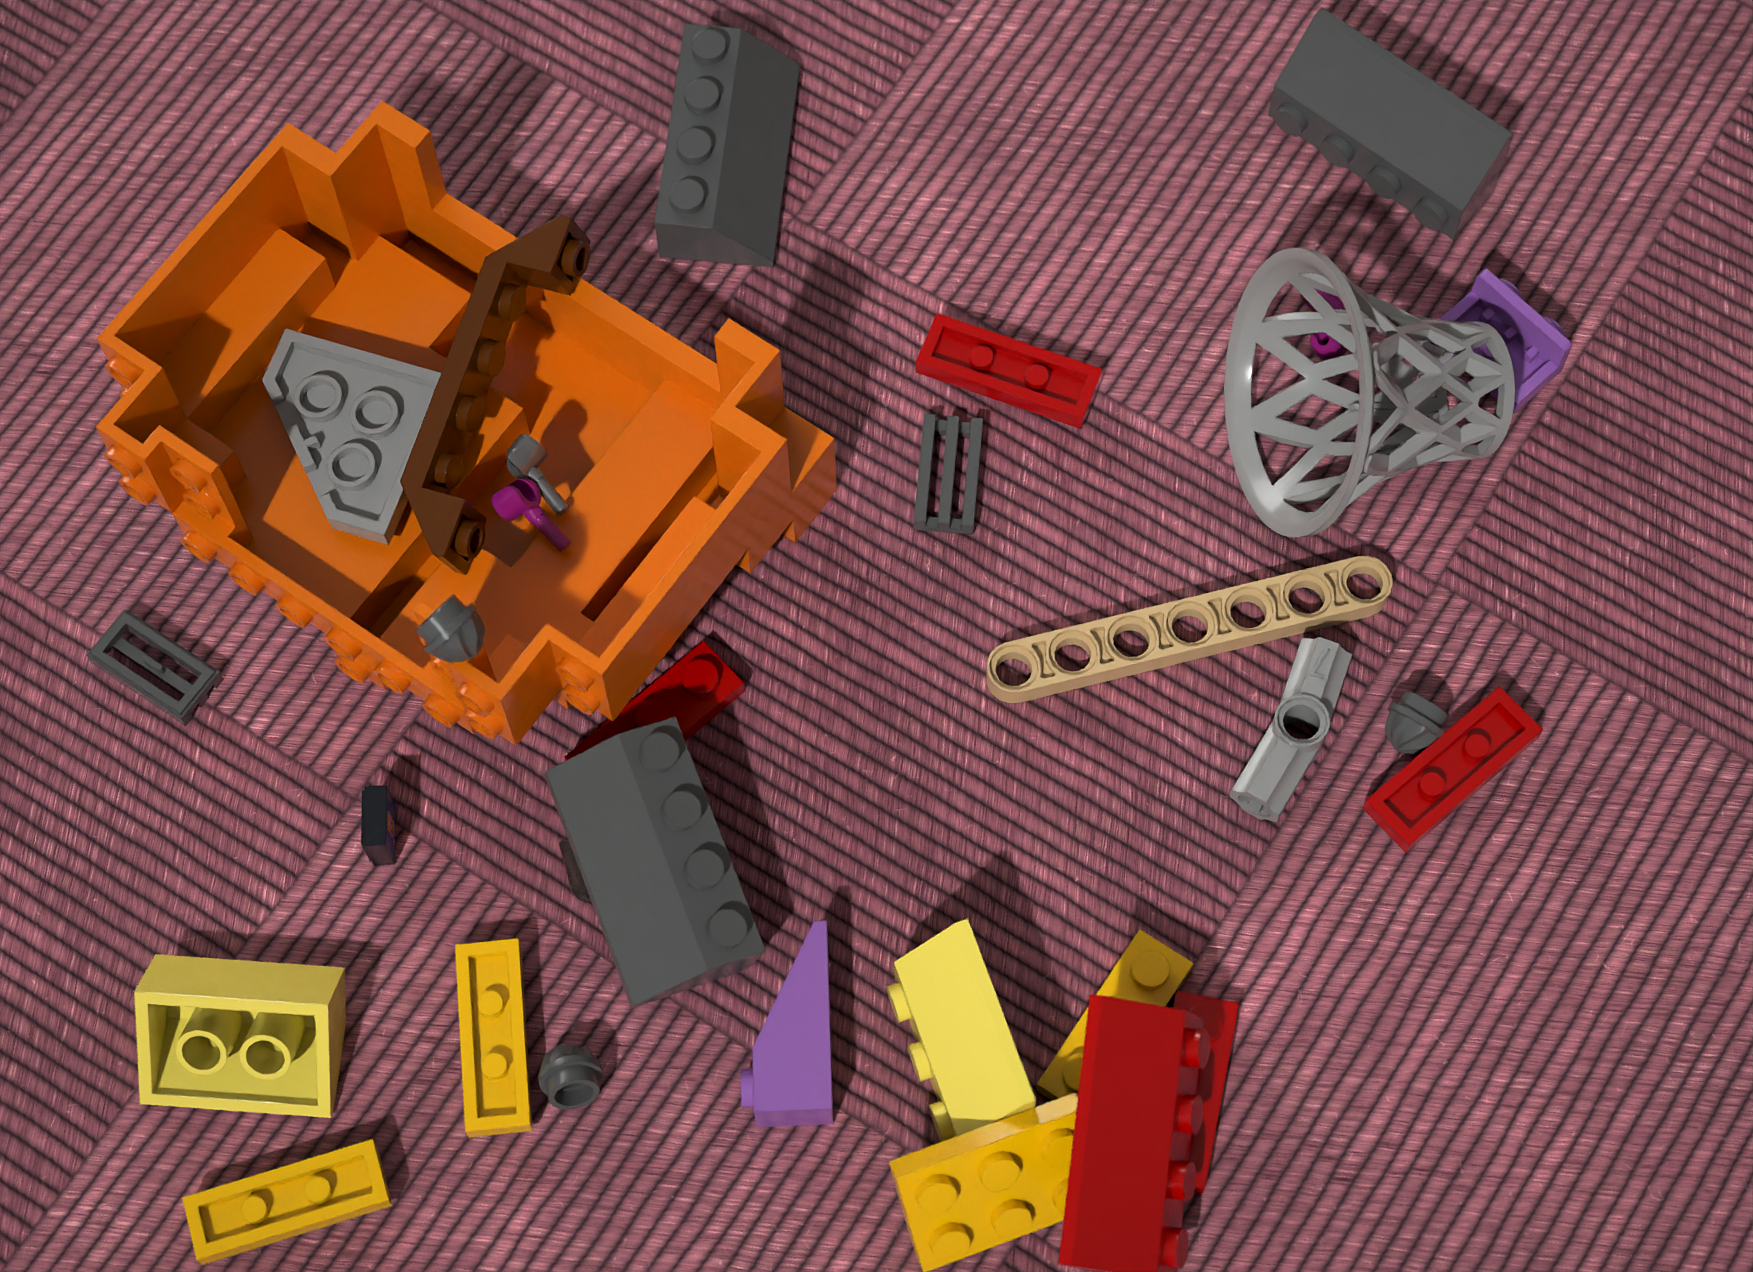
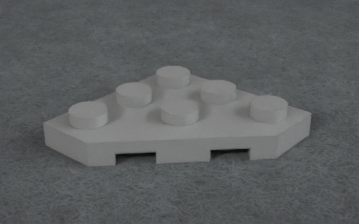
[262,328,441,545]

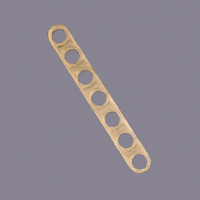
[986,556,1393,703]

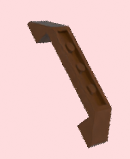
[400,215,591,575]

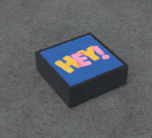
[361,785,396,866]

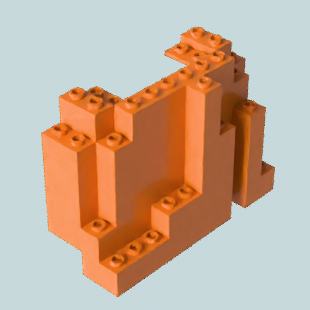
[96,101,837,746]

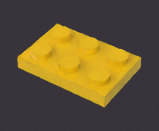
[889,1093,1078,1272]

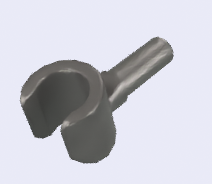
[507,434,569,516]

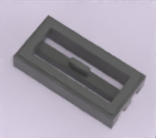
[914,413,983,535]
[86,609,224,726]

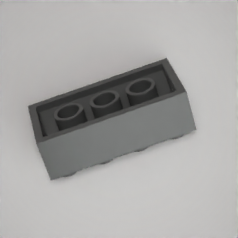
[1268,7,1513,240]
[654,23,800,267]
[544,717,766,1009]

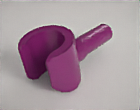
[492,478,571,552]

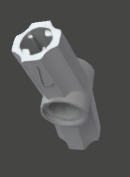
[1230,637,1352,823]

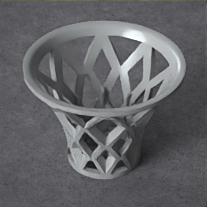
[1224,248,1515,537]

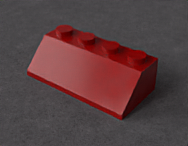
[1058,994,1210,1272]

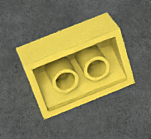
[886,919,1036,1142]
[134,954,346,1118]

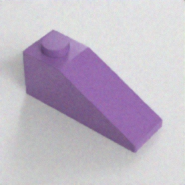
[741,920,834,1127]

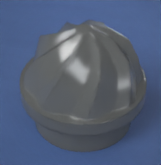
[415,594,485,663]
[1385,691,1449,754]
[538,1043,603,1109]

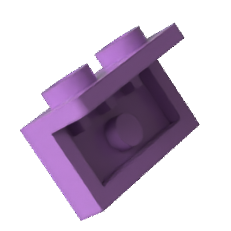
[1435,269,1572,414]

